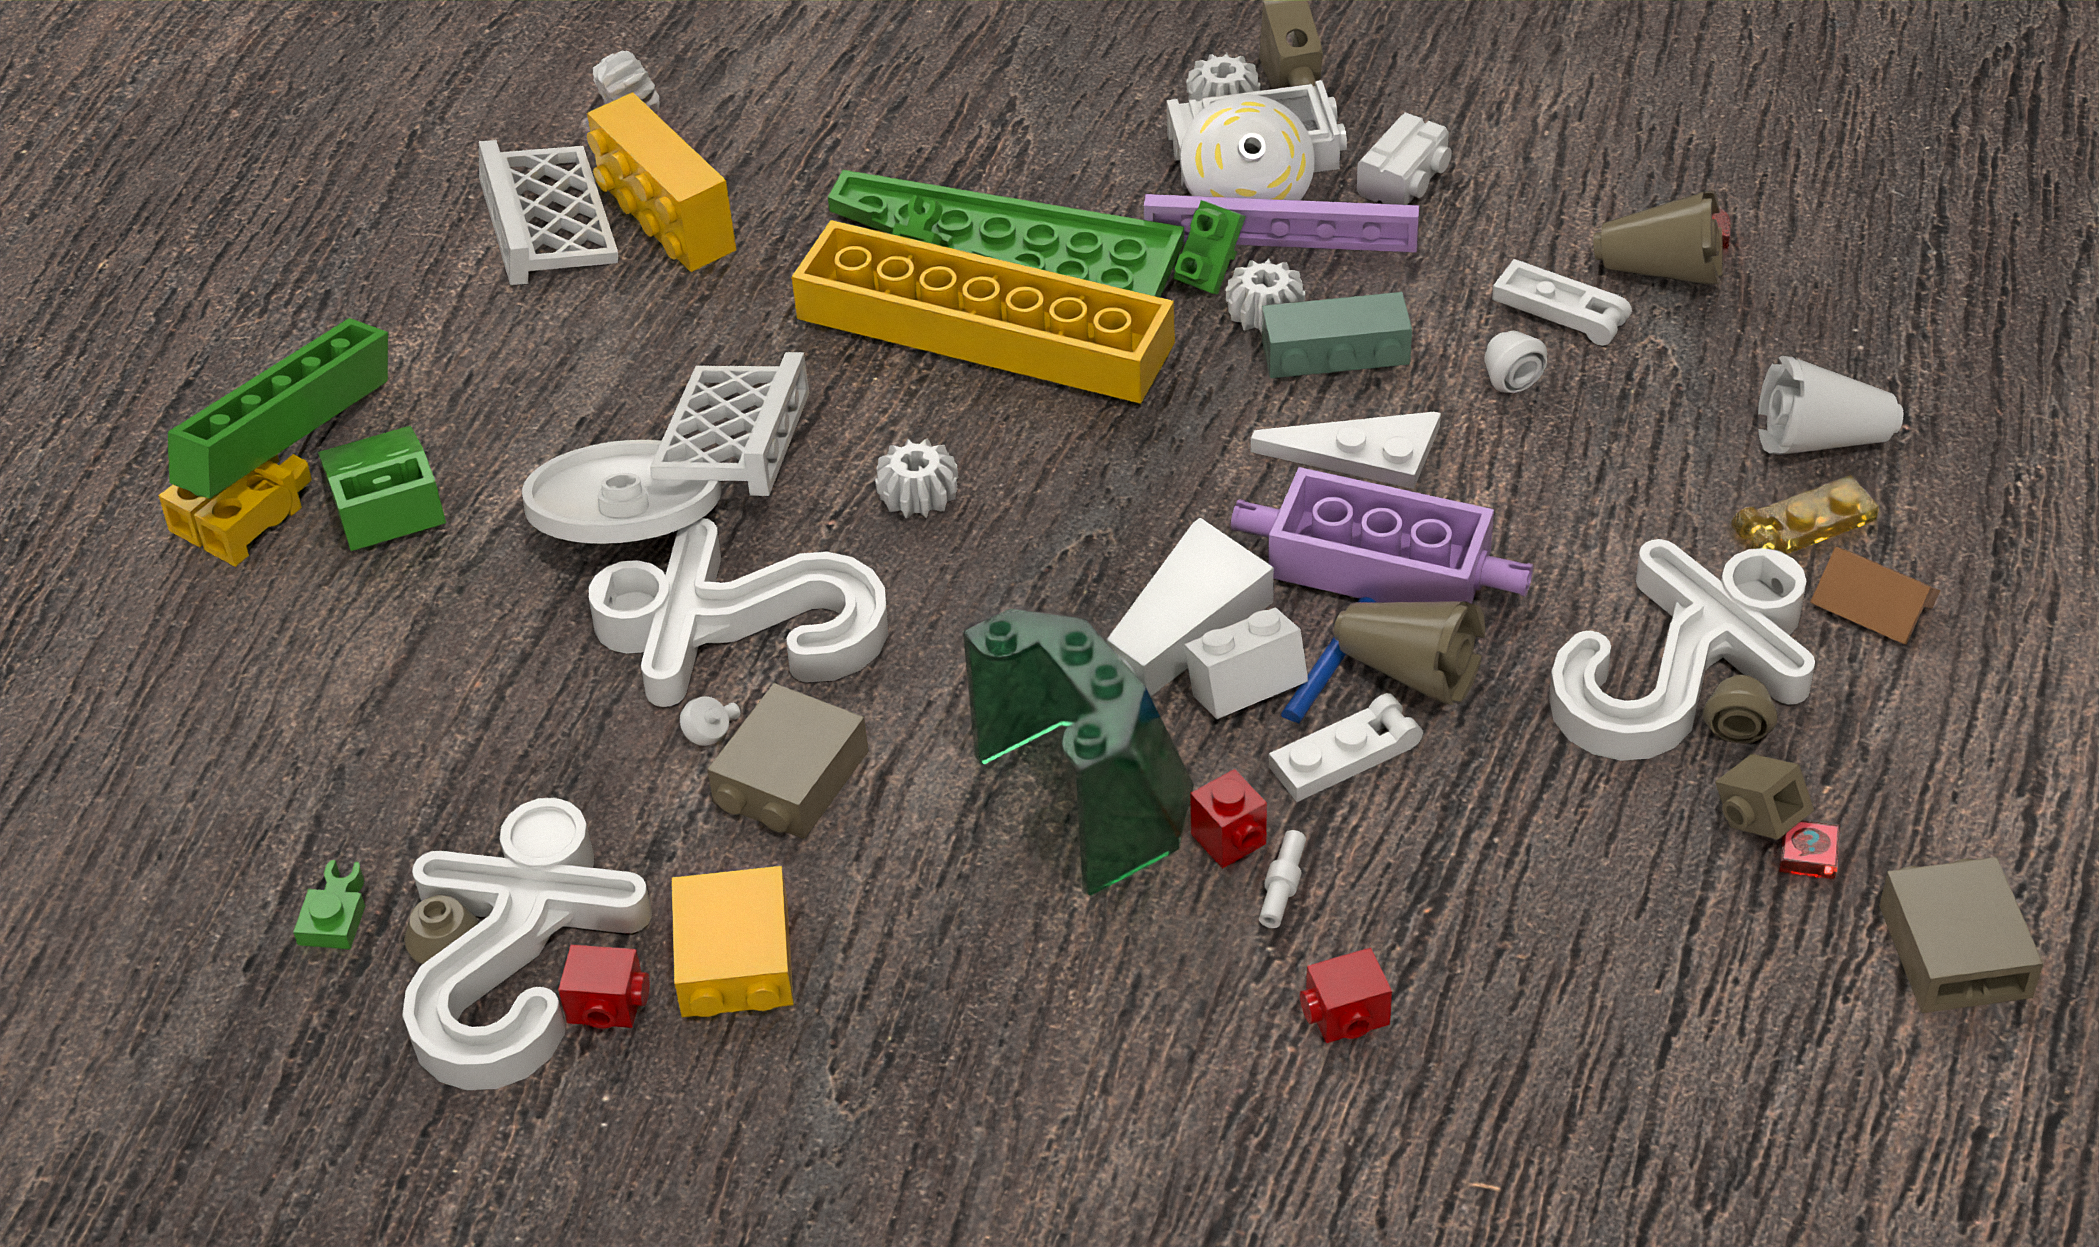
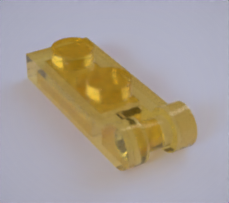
[1731,475,1879,554]

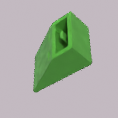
[318,425,446,551]

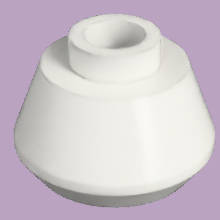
[1484,331,1547,393]

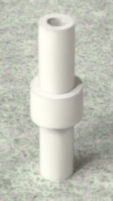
[1259,830,1306,928]

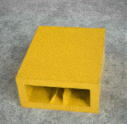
[672,866,794,1017]

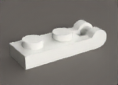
[1492,259,1632,346]
[1269,693,1423,802]

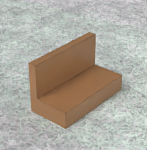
[1810,546,1941,645]

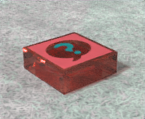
[1779,820,1840,880]

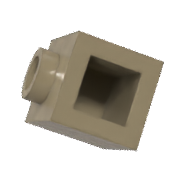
[1715,754,1814,839]

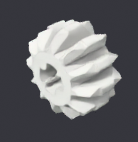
[593,50,659,113]
[1186,53,1260,102]
[1226,258,1305,334]
[875,438,958,519]

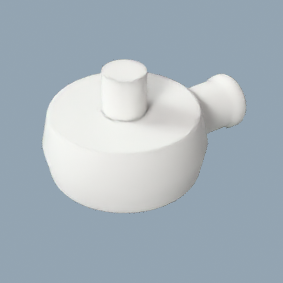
[680,696,740,746]

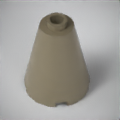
[1593,191,1723,285]
[1334,601,1485,705]

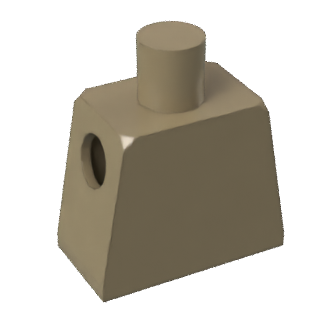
[1259,0,1323,89]

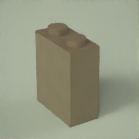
[707,683,869,839]
[1879,857,2043,1013]

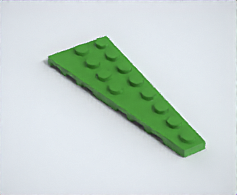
[828,170,1185,297]

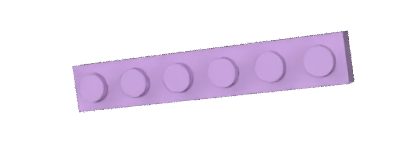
[1144,194,1419,252]

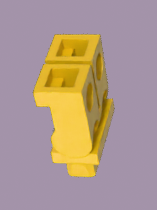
[158,454,312,567]

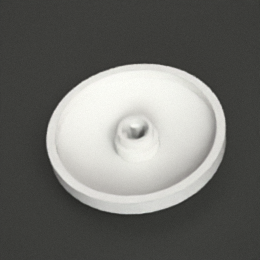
[522,440,721,544]

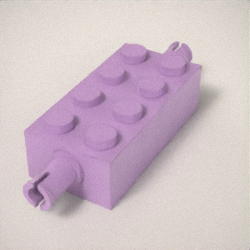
[1231,467,1533,603]

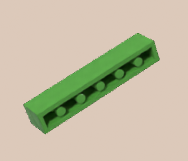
[168,318,388,499]

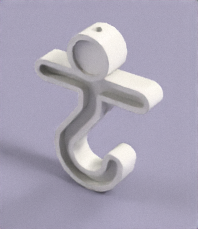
[589,518,888,707]
[1549,539,1815,761]
[402,798,652,1090]

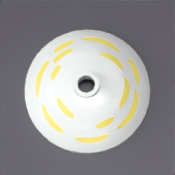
[1180,94,1315,201]

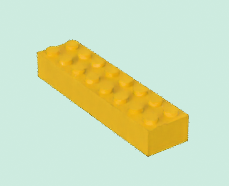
[791,220,1175,404]

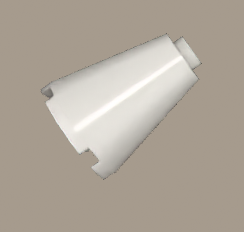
[1758,356,1903,455]

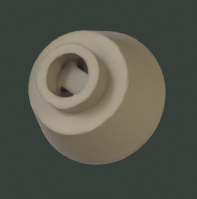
[1703,675,1778,744]
[404,895,478,964]

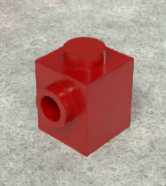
[1190,769,1267,869]
[558,945,650,1029]
[1300,947,1392,1043]

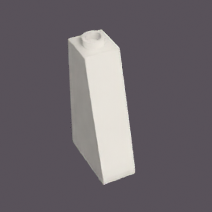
[1107,518,1274,701]

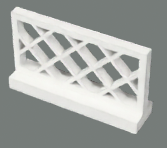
[479,140,618,285]
[650,352,809,496]

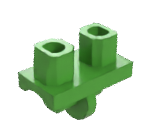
[1173,200,1246,295]

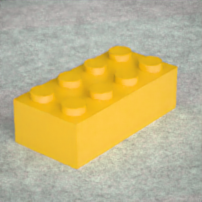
[587,92,736,272]

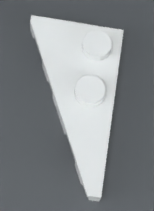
[1251,412,1441,489]

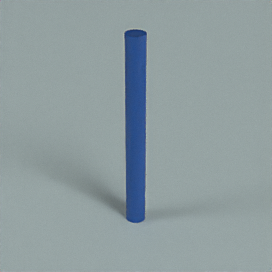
[1281,597,1376,724]

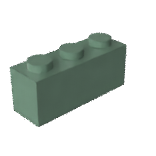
[1262,292,1412,378]

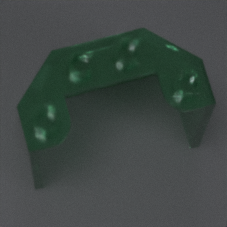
[963,609,1194,896]

